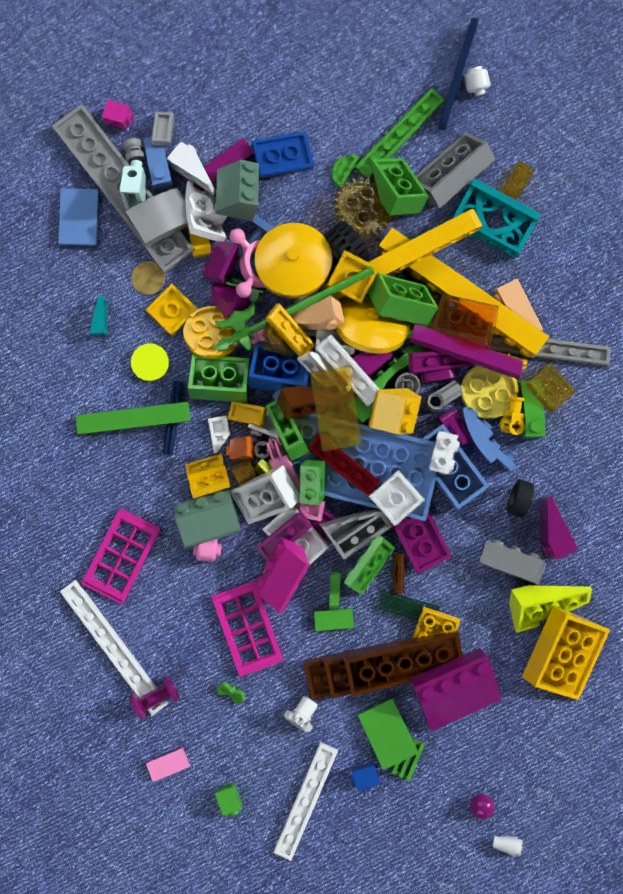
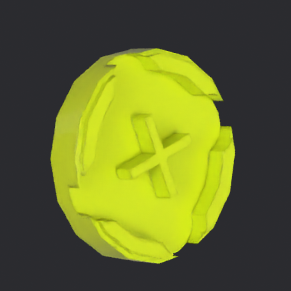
[131,343,169,382]

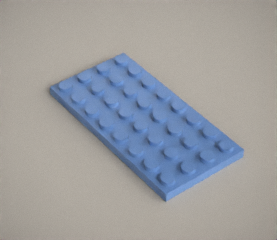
[284,413,438,521]

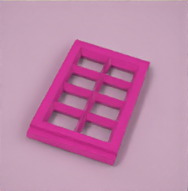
[81,508,161,605]
[211,580,284,677]

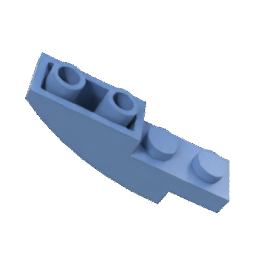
[461,407,516,471]

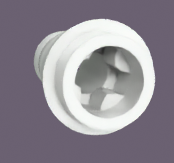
[493,836,523,857]

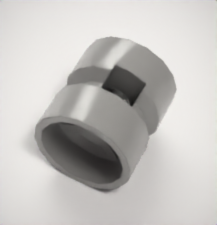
[394,370,420,394]

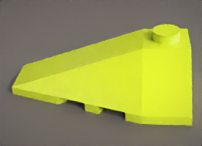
[509,585,592,632]

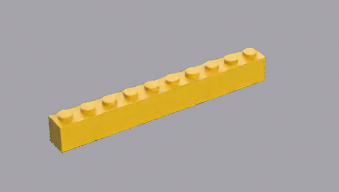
[378,228,549,358]

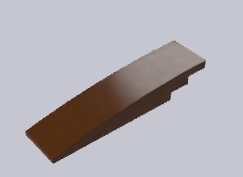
[303,631,463,700]

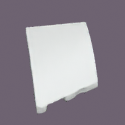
[185,180,228,242]

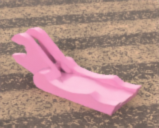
[267,437,300,490]

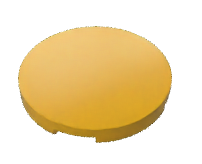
[183,306,238,359]

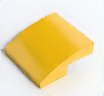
[185,453,230,499]

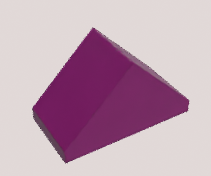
[211,283,250,316]

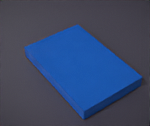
[251,131,314,179]

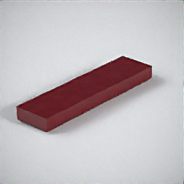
[308,433,381,496]

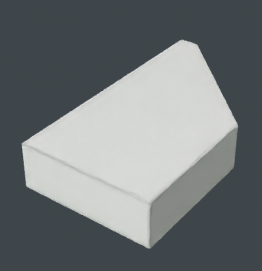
[208,415,230,454]

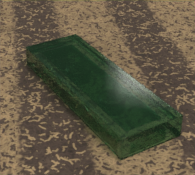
[378,590,440,620]

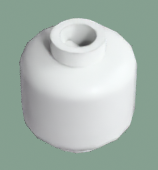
[464,66,490,96]

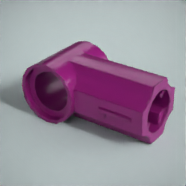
[437,407,472,446]

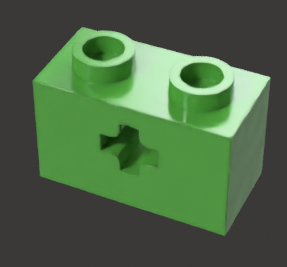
[300,460,325,505]

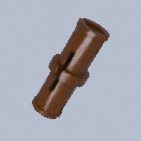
[391,554,407,593]

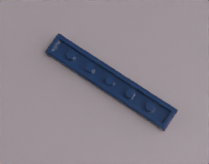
[438,17,479,131]

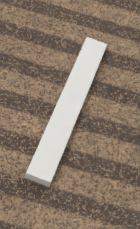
[60,579,168,716]

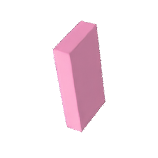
[146,747,190,782]

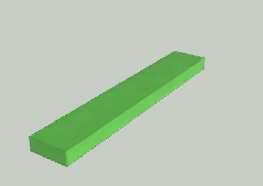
[354,88,445,181]
[76,402,191,435]

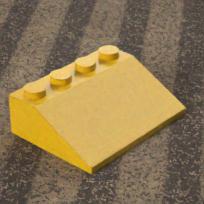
[522,606,610,700]

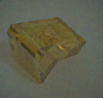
[262,321,293,356]

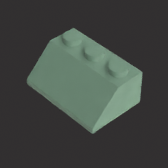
[215,159,259,221]
[173,488,241,549]

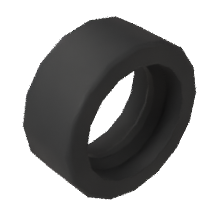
[507,479,534,518]

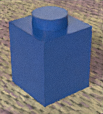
[349,761,380,792]

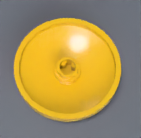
[255,223,332,298]
[335,293,410,354]

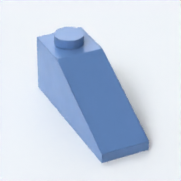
[143,136,174,192]

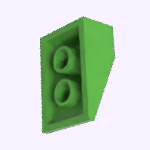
[371,158,429,216]

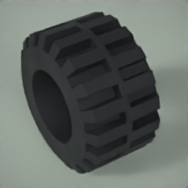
[323,221,371,263]

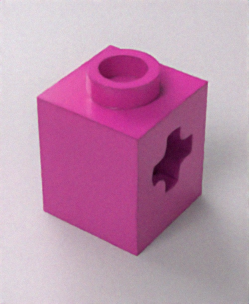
[102,99,133,130]

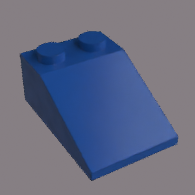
[248,343,309,390]

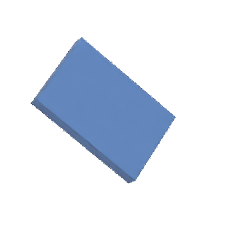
[58,189,99,246]

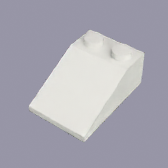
[230,465,300,524]

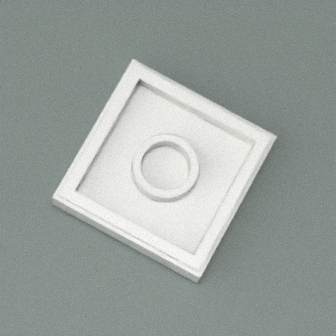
[369,470,425,526]

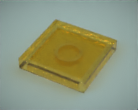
[525,363,576,414]

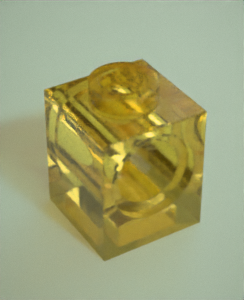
[231,459,257,485]

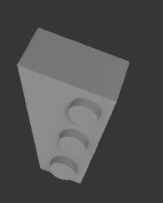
[320,508,392,559]
[479,539,547,585]

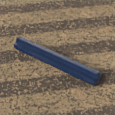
[162,380,183,455]

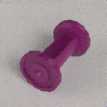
[130,676,179,720]

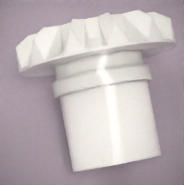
[284,696,318,732]

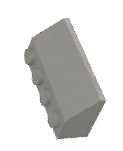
[416,132,495,208]

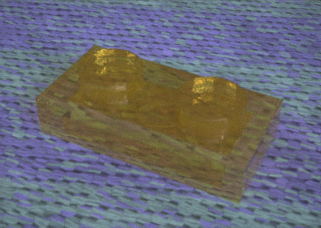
[500,160,535,201]

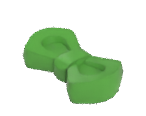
[217,682,245,704]

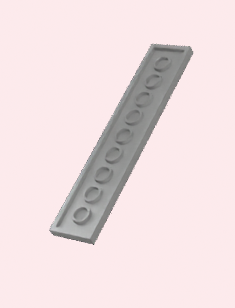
[52,104,195,274]

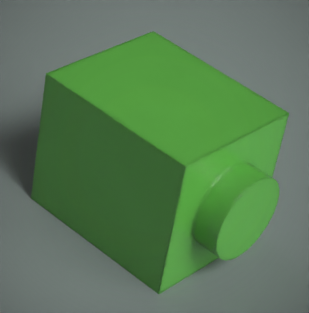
[215,782,243,817]

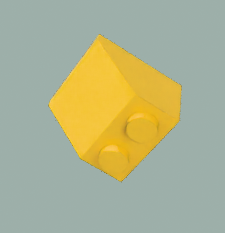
[369,388,422,434]

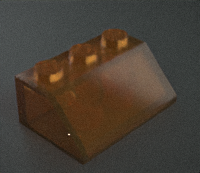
[431,294,499,349]

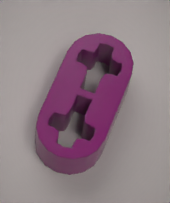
[418,368,455,383]

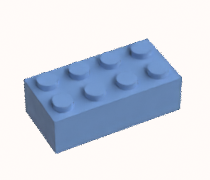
[423,424,490,510]

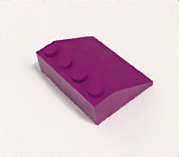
[409,648,502,732]

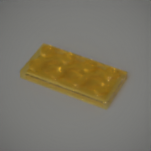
[310,366,361,451]

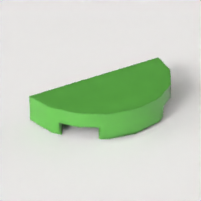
[332,154,360,190]

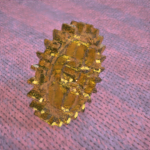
[333,177,392,238]

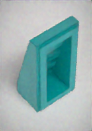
[89,295,108,337]

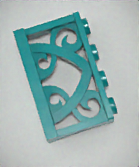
[452,178,541,258]

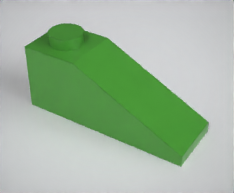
[520,381,545,438]
[265,400,309,461]

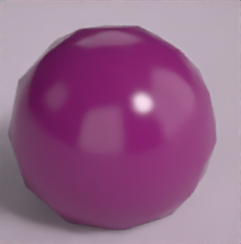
[469,794,495,819]

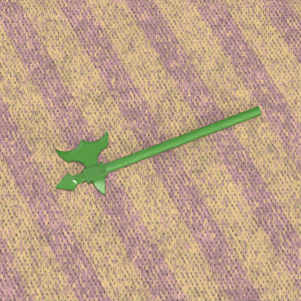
[213,266,375,351]

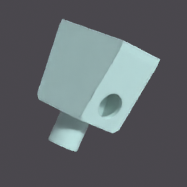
[120,160,147,209]

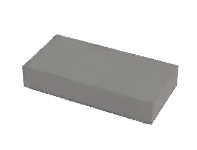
[151,112,174,147]

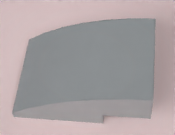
[125,188,188,248]

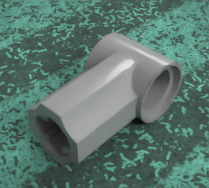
[425,380,463,412]

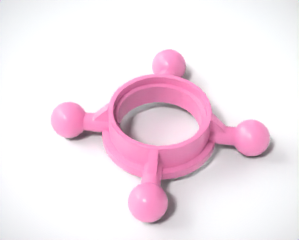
[230,228,293,299]

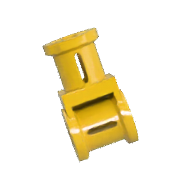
[500,396,525,435]

